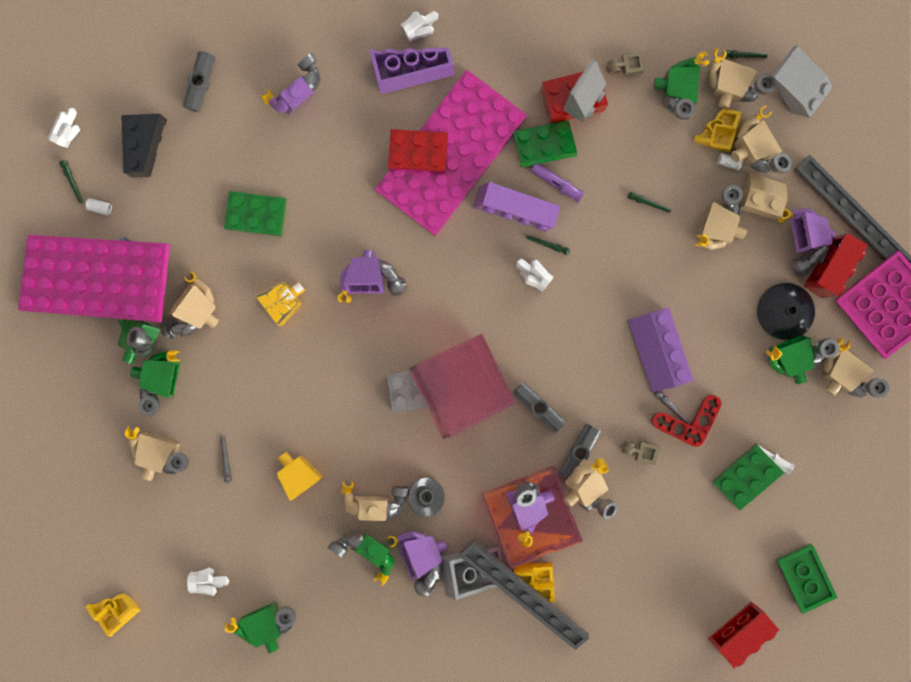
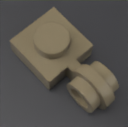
[606,52,645,75]
[621,441,660,465]

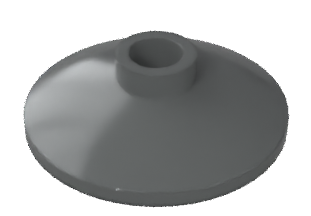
[408,478,444,517]

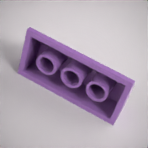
[628,307,694,392]

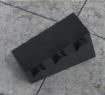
[121,114,167,178]

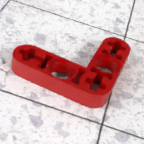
[651,395,722,447]

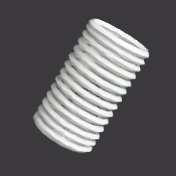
[717,153,743,170]
[85,198,112,216]

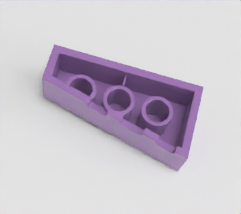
[370,48,454,94]
[473,182,560,232]

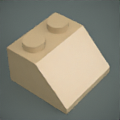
[740,173,788,221]

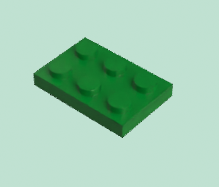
[513,120,577,167]
[224,191,287,237]
[712,444,784,510]
[775,544,838,614]

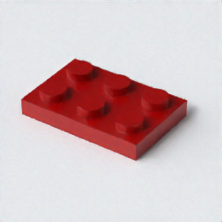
[388,129,448,173]

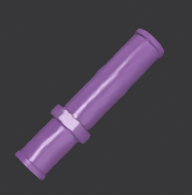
[530,164,585,203]

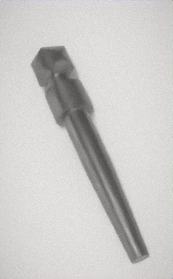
[654,391,690,424]
[221,437,232,483]

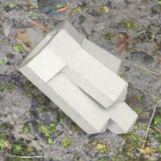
[400,11,439,43]
[47,108,80,148]
[516,259,554,292]
[187,567,229,596]

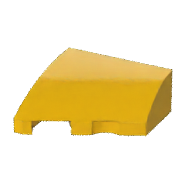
[694,109,743,153]
[514,562,555,602]
[85,593,141,637]

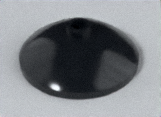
[757,283,815,340]

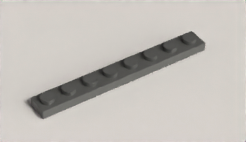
[794,155,911,264]
[460,539,589,650]

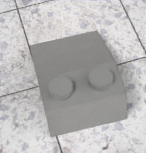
[771,45,833,118]
[563,59,606,123]
[441,546,503,600]

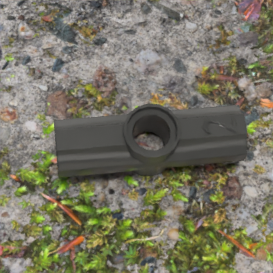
[183,51,215,112]
[512,382,566,434]
[559,423,601,479]

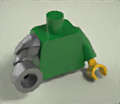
[653,51,709,120]
[118,319,160,364]
[765,335,839,384]
[130,350,180,416]
[328,531,395,587]
[224,602,296,653]

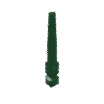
[722,50,768,58]
[59,160,83,203]
[628,192,671,213]
[526,235,570,255]

